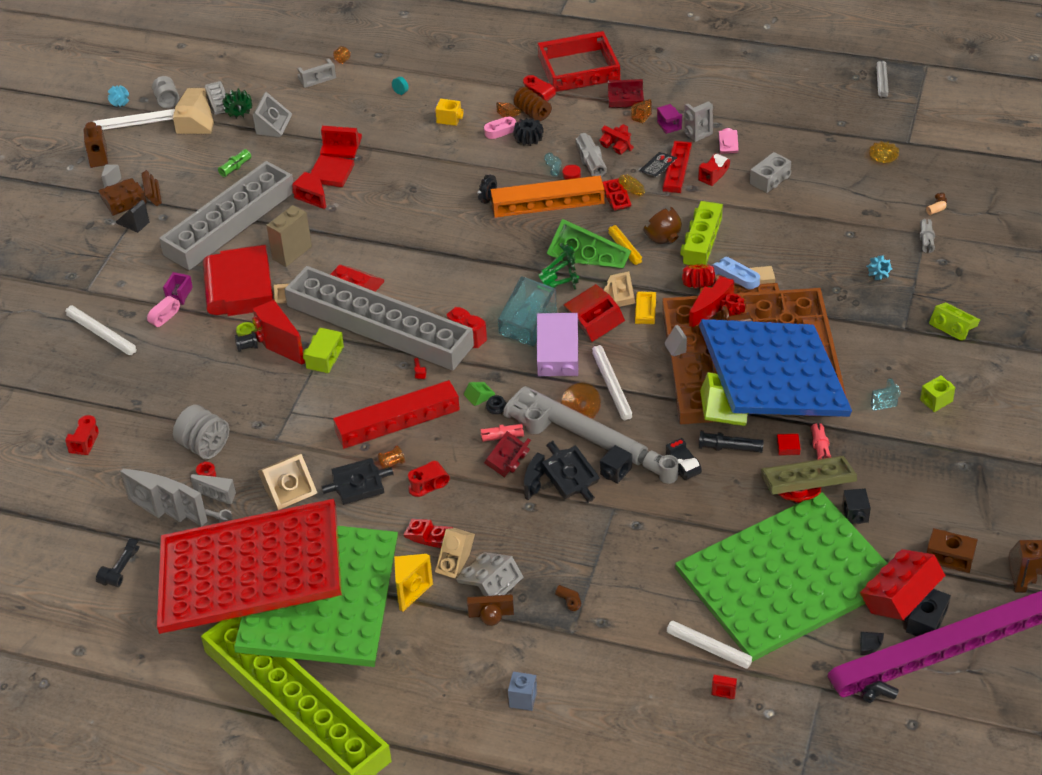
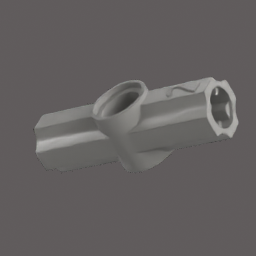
[575,133,607,177]

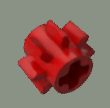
[721,294,746,316]

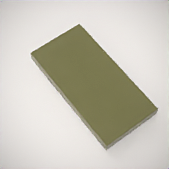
[761,456,857,495]

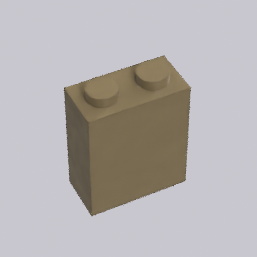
[266,205,312,267]

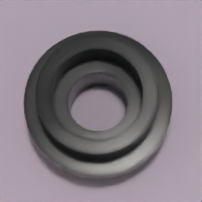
[486,395,507,414]

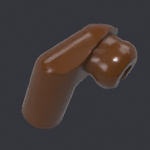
[555,585,582,611]

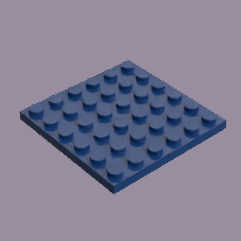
[699,319,852,417]

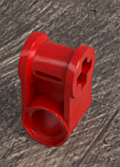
[523,75,556,102]
[408,461,450,497]

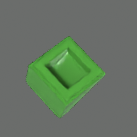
[464,382,495,406]

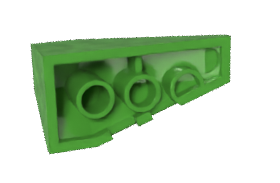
[547,219,632,268]

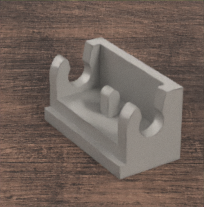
[297,58,336,88]

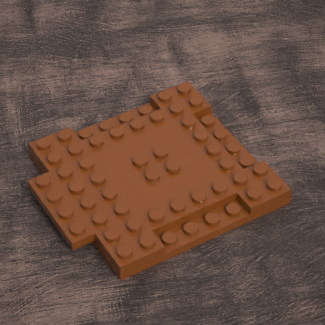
[662,283,847,424]

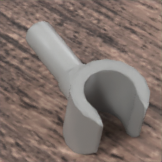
[205,509,232,523]

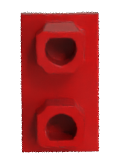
[599,124,634,155]

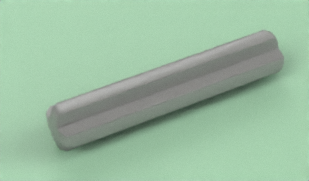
[876,61,889,98]

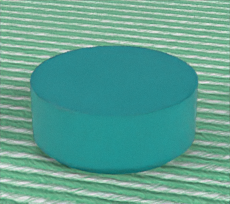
[392,76,409,95]

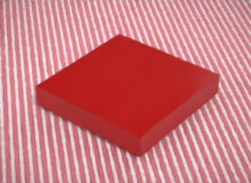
[310,155,354,187]

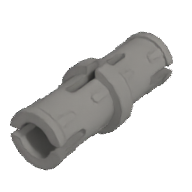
[920,219,935,253]

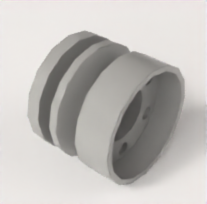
[173,405,230,459]

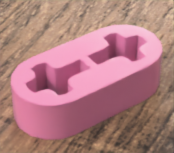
[484,117,516,139]
[147,296,180,327]

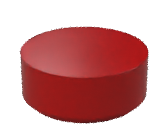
[563,165,581,180]

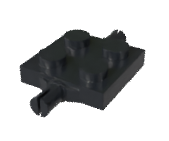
[540,441,600,503]
[321,458,394,505]

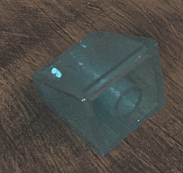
[498,276,557,347]

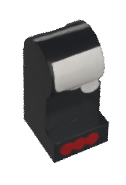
[666,438,702,480]

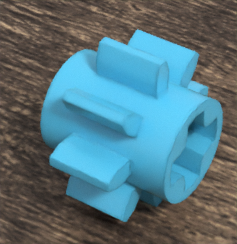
[108,85,129,107]
[867,255,893,280]

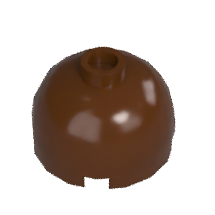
[643,207,682,244]

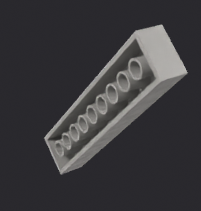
[284,266,474,371]

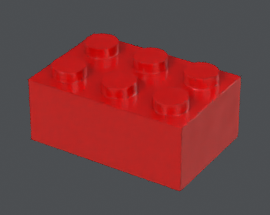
[860,549,946,620]

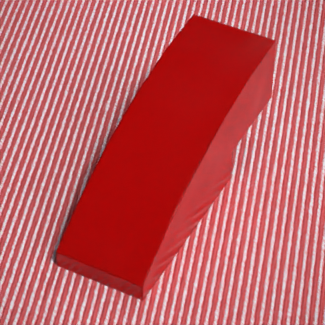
[689,276,734,327]

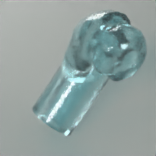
[544,153,562,177]

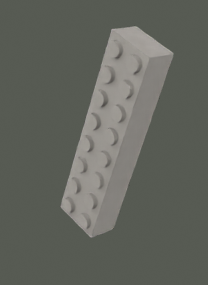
[159,161,294,270]

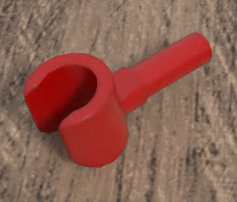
[414,358,426,379]

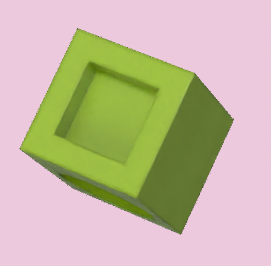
[920,375,955,412]

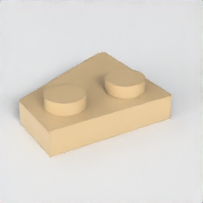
[604,271,635,307]

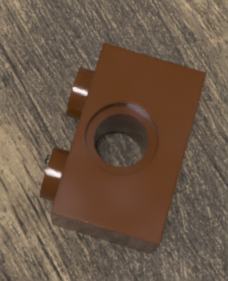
[927,528,978,573]

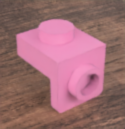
[718,128,738,154]

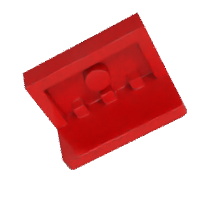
[320,125,362,158]

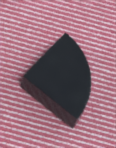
[860,632,884,655]

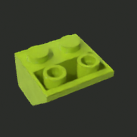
[700,373,748,426]

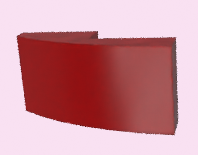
[602,178,632,211]
[403,519,453,548]

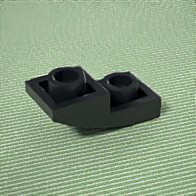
[524,452,545,500]

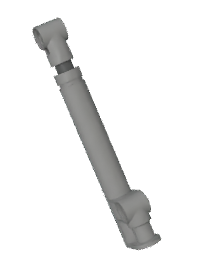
[503,386,678,484]

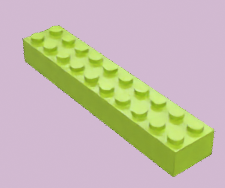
[201,617,392,775]

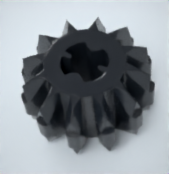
[513,118,544,146]

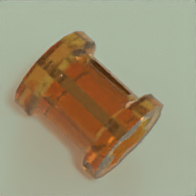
[378,446,405,469]

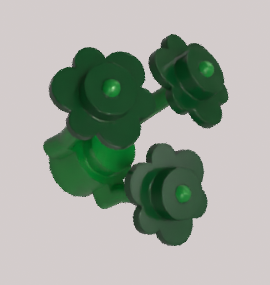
[538,243,579,290]

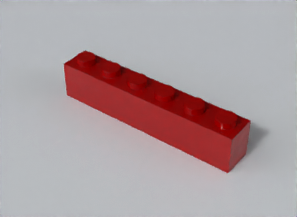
[333,380,460,449]

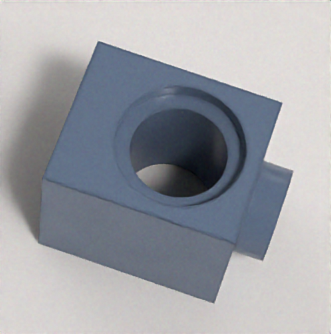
[508,672,537,711]

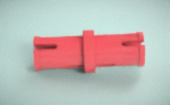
[481,423,524,442]
[810,423,831,460]

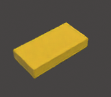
[635,292,656,324]

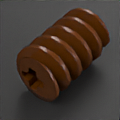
[513,87,552,121]

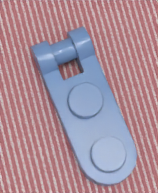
[711,257,760,289]

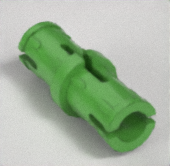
[218,149,251,177]

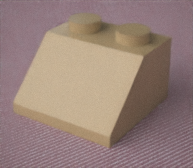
[258,454,317,510]

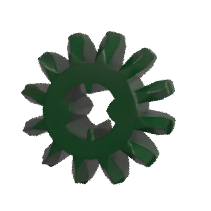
[222,88,252,119]

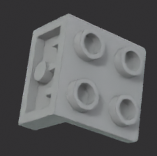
[456,552,524,596]

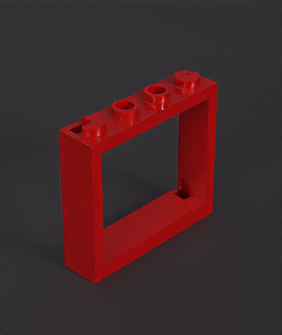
[538,31,620,92]

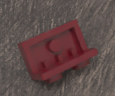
[608,79,644,108]
[484,431,531,478]

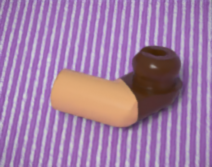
[926,192,947,215]

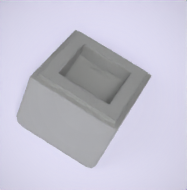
[101,165,121,188]
[665,325,687,356]

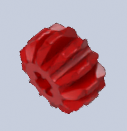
[682,264,715,288]

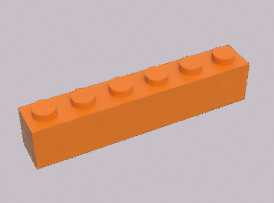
[491,176,604,218]

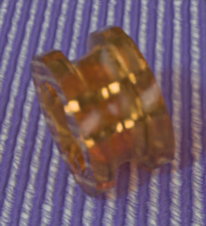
[333,46,350,64]

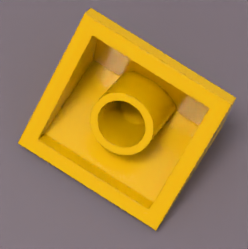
[394,554,433,612]

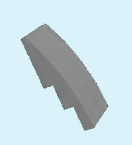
[120,468,207,527]

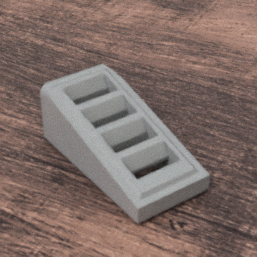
[205,81,226,115]
[191,474,236,504]

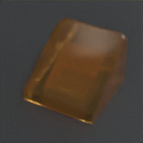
[631,99,652,124]
[496,102,521,118]

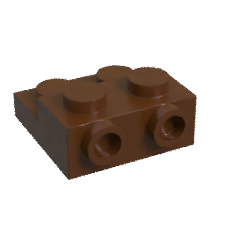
[98,178,147,216]

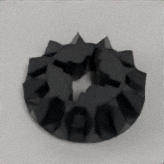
[478,174,497,204]

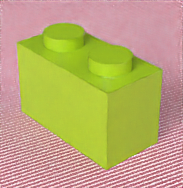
[303,328,344,374]

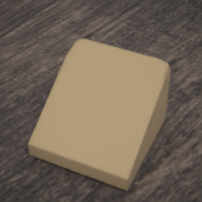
[274,284,289,304]

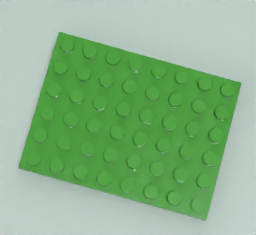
[675,492,888,662]
[234,526,398,667]

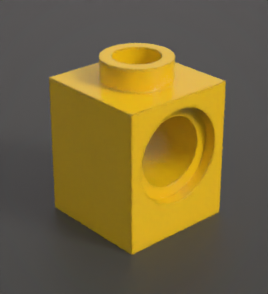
[435,99,464,126]

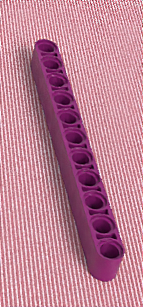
[827,591,1042,697]

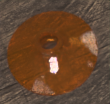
[561,382,601,419]

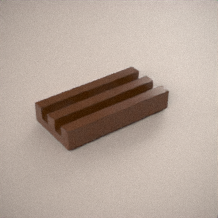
[142,170,162,206]

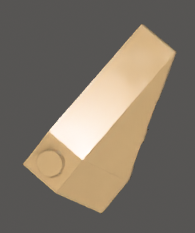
[173,88,214,134]

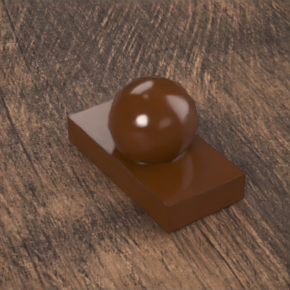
[467,594,514,626]

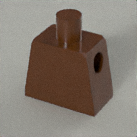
[83,122,108,168]

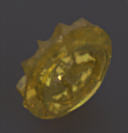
[869,141,899,163]
[619,175,645,196]

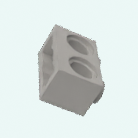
[750,152,791,193]

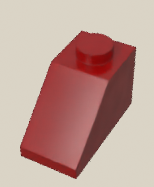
[292,172,326,209]

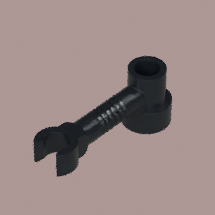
[96,538,140,587]

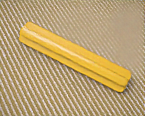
[608,225,642,265]

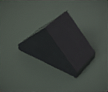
[116,200,150,233]

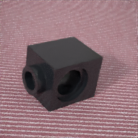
[600,445,632,484]
[842,488,871,524]

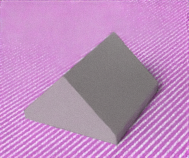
[253,92,292,137]

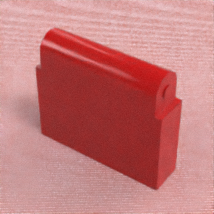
[203,245,273,316]

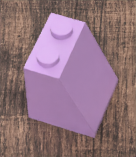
[537,313,578,376]

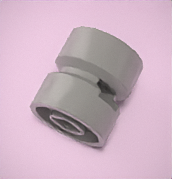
[152,76,179,108]

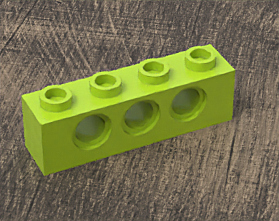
[680,201,723,265]

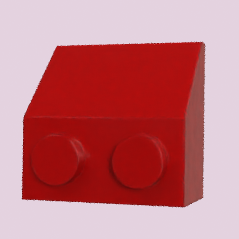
[330,264,384,292]

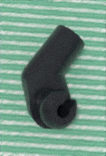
[862,681,899,703]

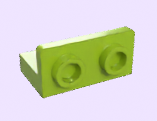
[929,302,980,341]

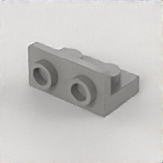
[684,101,713,142]

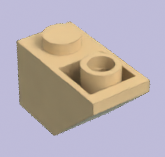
[435,528,475,579]

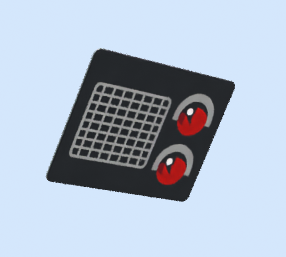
[639,152,677,177]

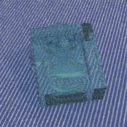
[870,378,901,411]

